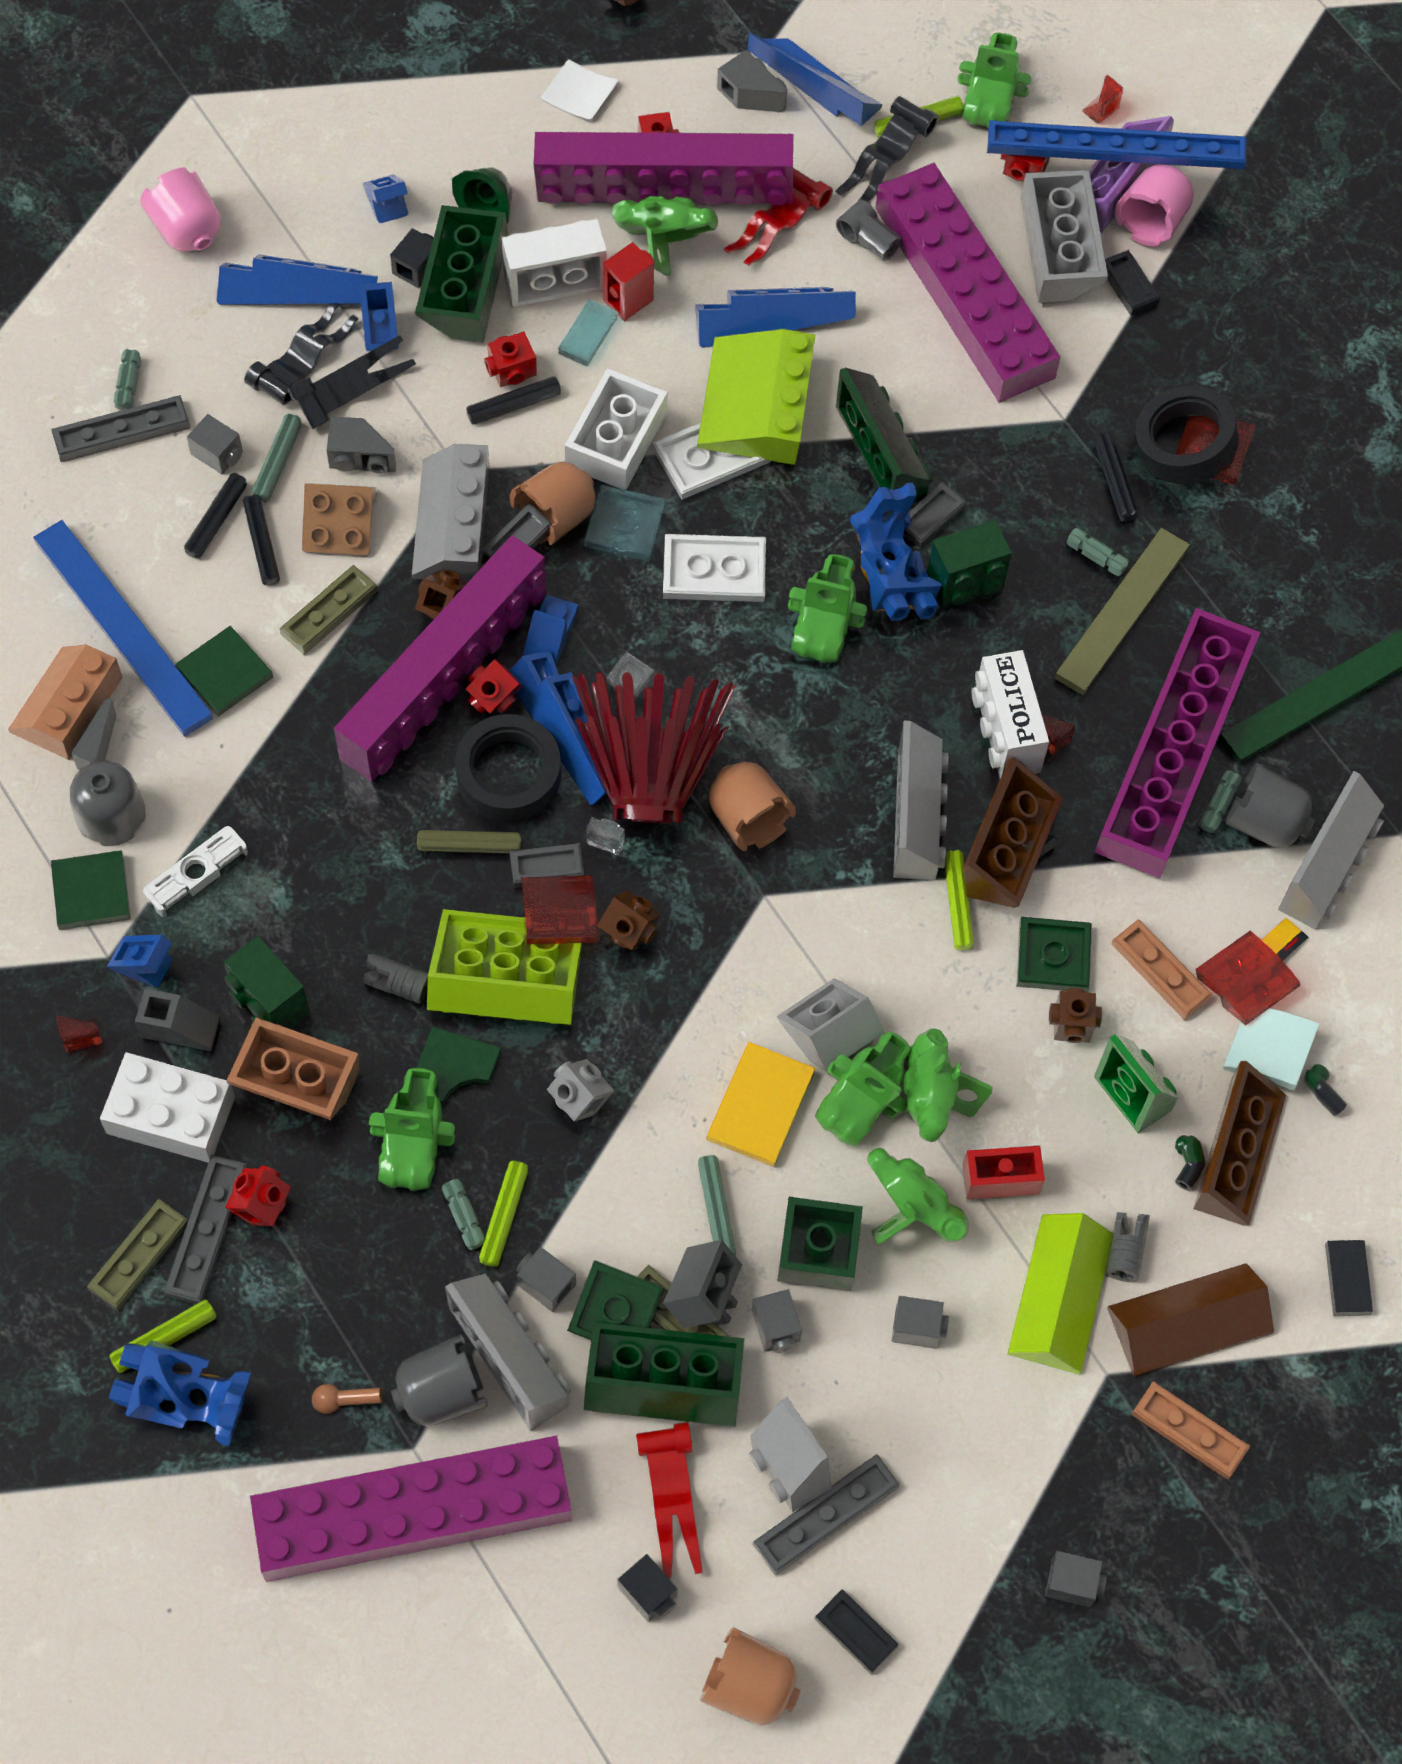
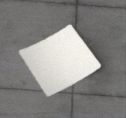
[541,60,619,119]

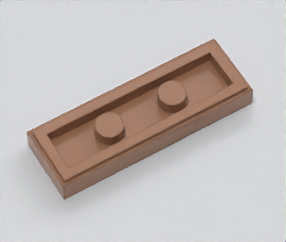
[1111,919,1212,1021]
[1131,1381,1250,1480]

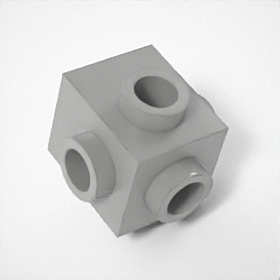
[547,1059,614,1121]

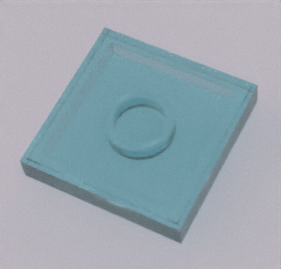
[584,485,666,561]

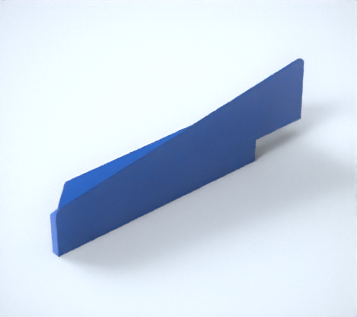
[747,33,882,126]
[216,254,378,304]
[695,287,856,348]
[510,650,607,805]

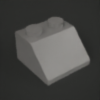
[777,978,885,1072]
[749,1397,832,1512]

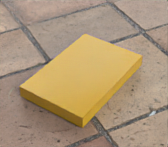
[706,1041,815,1167]

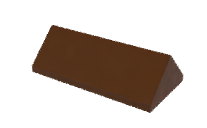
[964,757,1063,908]
[1193,1061,1286,1226]
[1107,1263,1274,1377]

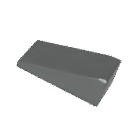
[72,698,117,770]

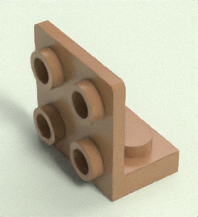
[302,483,377,555]

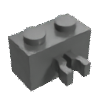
[663,1240,742,1328]

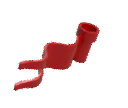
[723,168,833,266]
[636,1422,703,1578]

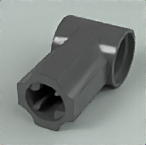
[835,200,902,261]

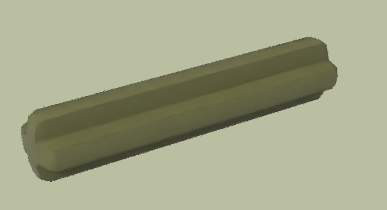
[417,830,522,853]

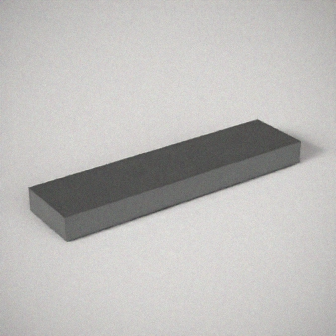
[51,395,190,462]
[164,1154,248,1304]
[753,1454,900,1576]

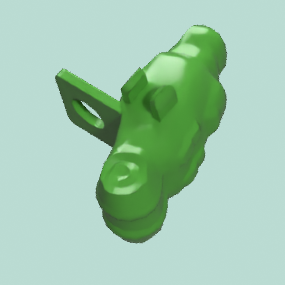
[957,32,1031,128]
[612,196,718,276]
[788,554,867,663]
[903,1028,993,1142]
[815,1031,911,1147]
[369,1068,455,1191]
[867,1148,969,1245]

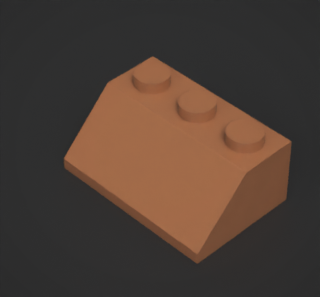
[8,644,122,760]
[227,1017,360,1120]

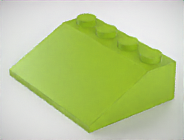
[697,329,815,465]
[427,909,584,1025]

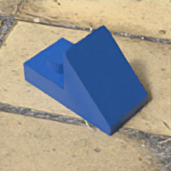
[363,174,408,223]
[359,282,399,351]
[523,594,579,665]
[107,935,173,987]

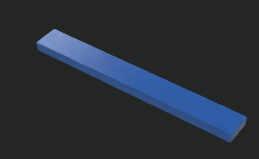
[987,120,1246,169]
[33,520,213,737]

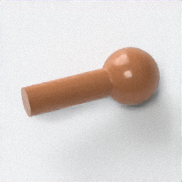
[312,1384,384,1415]

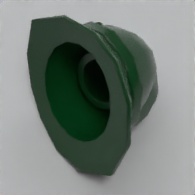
[451,167,512,223]

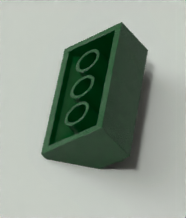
[415,205,509,342]
[836,368,932,511]
[584,1322,744,1427]

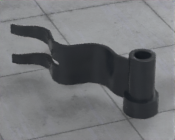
[835,96,939,202]
[244,304,359,405]
[287,335,416,429]

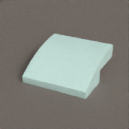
[1223,1005,1319,1091]

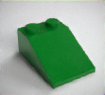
[1094,1034,1178,1133]

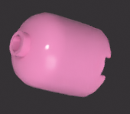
[1115,164,1194,247]
[140,167,221,252]

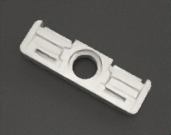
[143,826,248,917]

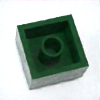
[927,520,1012,607]
[223,936,310,1029]
[777,1196,863,1291]

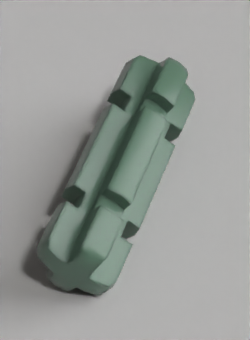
[113,349,141,410]
[1067,528,1129,576]
[1199,770,1242,834]
[442,1179,485,1250]

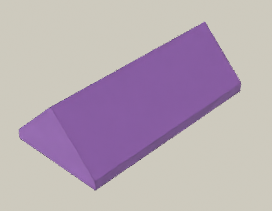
[1089,116,1174,233]

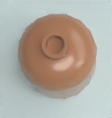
[510,462,596,545]
[708,761,796,851]
[700,1627,801,1726]

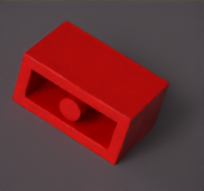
[603,242,655,322]
[962,1145,1045,1200]

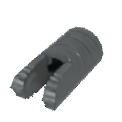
[363,953,428,1004]
[1106,1212,1150,1282]

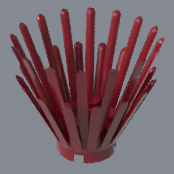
[572,672,736,823]

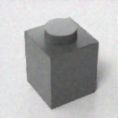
[187,414,243,474]
[516,1246,576,1312]
[752,1289,802,1353]
[891,1295,949,1349]
[1045,1551,1107,1607]

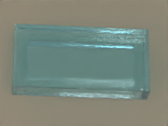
[558,300,618,367]

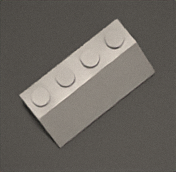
[1021,170,1108,303]
[412,443,490,582]
[893,721,948,880]
[1278,771,1384,930]
[445,1273,570,1431]

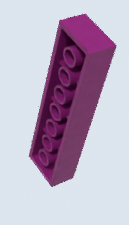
[533,132,794,205]
[875,163,1061,403]
[334,535,546,782]
[1095,608,1261,878]
[250,1435,572,1582]

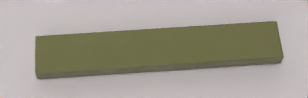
[1054,528,1190,696]

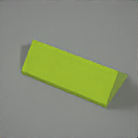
[1007,1213,1113,1375]

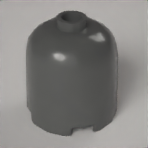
[70,760,146,846]
[1225,763,1315,848]
[391,1335,488,1427]

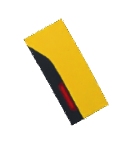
[1240,917,1309,982]

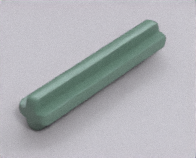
[252,413,302,502]
[698,1155,736,1256]

